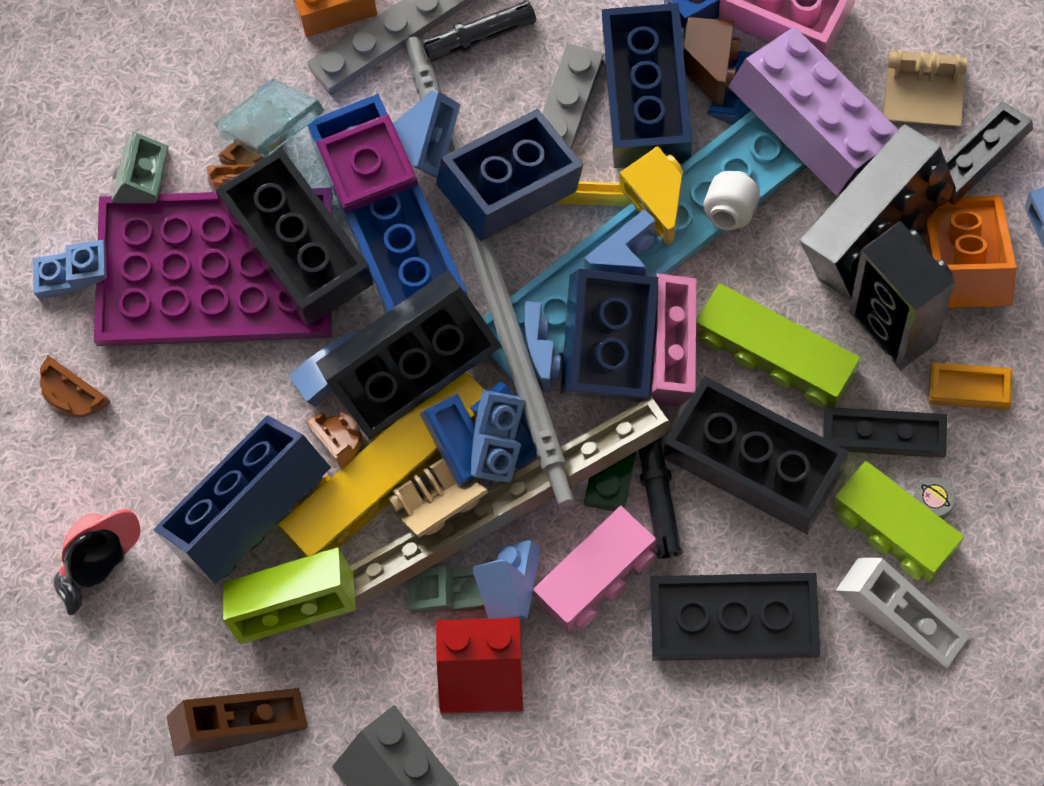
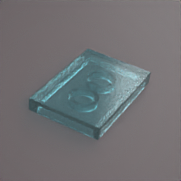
[214,78,324,158]

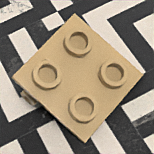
[884,49,968,128]
[387,458,488,538]

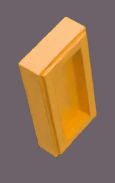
[929,362,1013,410]

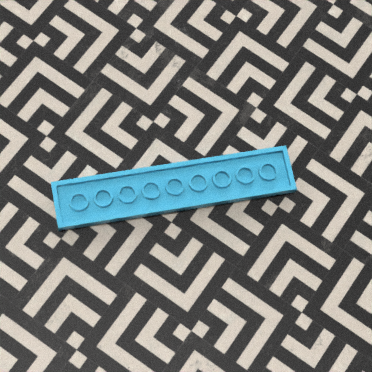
[483,111,807,386]

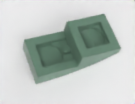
[408,565,485,612]

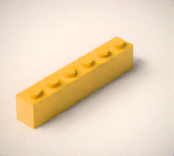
[278,372,484,558]

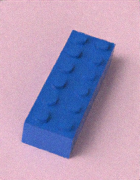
[306,93,467,313]

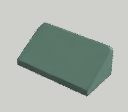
[111,131,169,203]

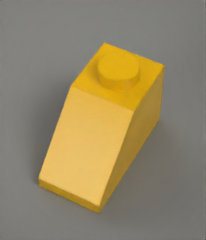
[620,146,683,246]

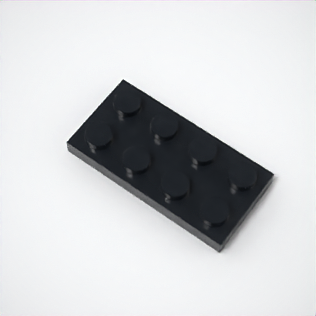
[650,573,820,661]

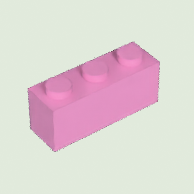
[642,274,696,407]
[533,506,656,634]

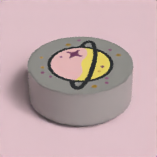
[913,477,956,519]

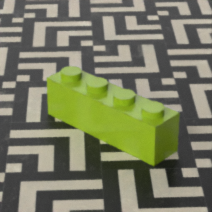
[696,283,861,408]

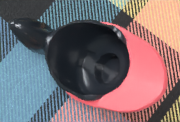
[54,509,141,616]

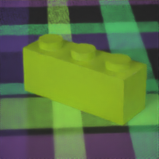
[832,460,964,584]
[223,547,356,645]

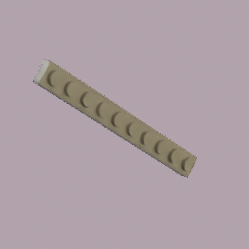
[309,396,672,633]

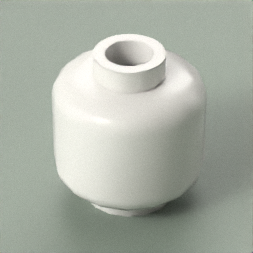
[703,171,760,231]

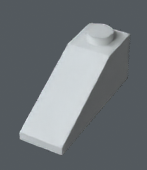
[836,558,970,669]

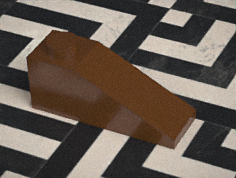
[166,688,308,756]

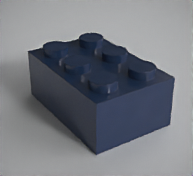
[436,109,584,241]
[560,269,659,402]

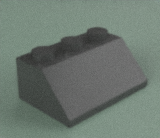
[332,705,459,786]

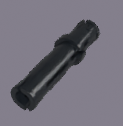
[422,0,536,63]
[639,437,683,559]

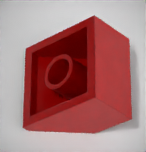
[436,618,523,714]

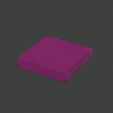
[316,114,418,213]

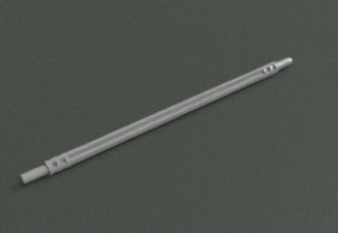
[405,37,575,508]

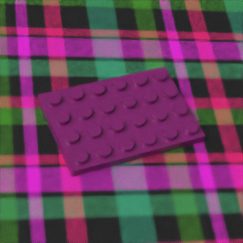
[94,187,333,346]

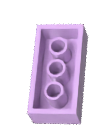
[728,26,898,196]

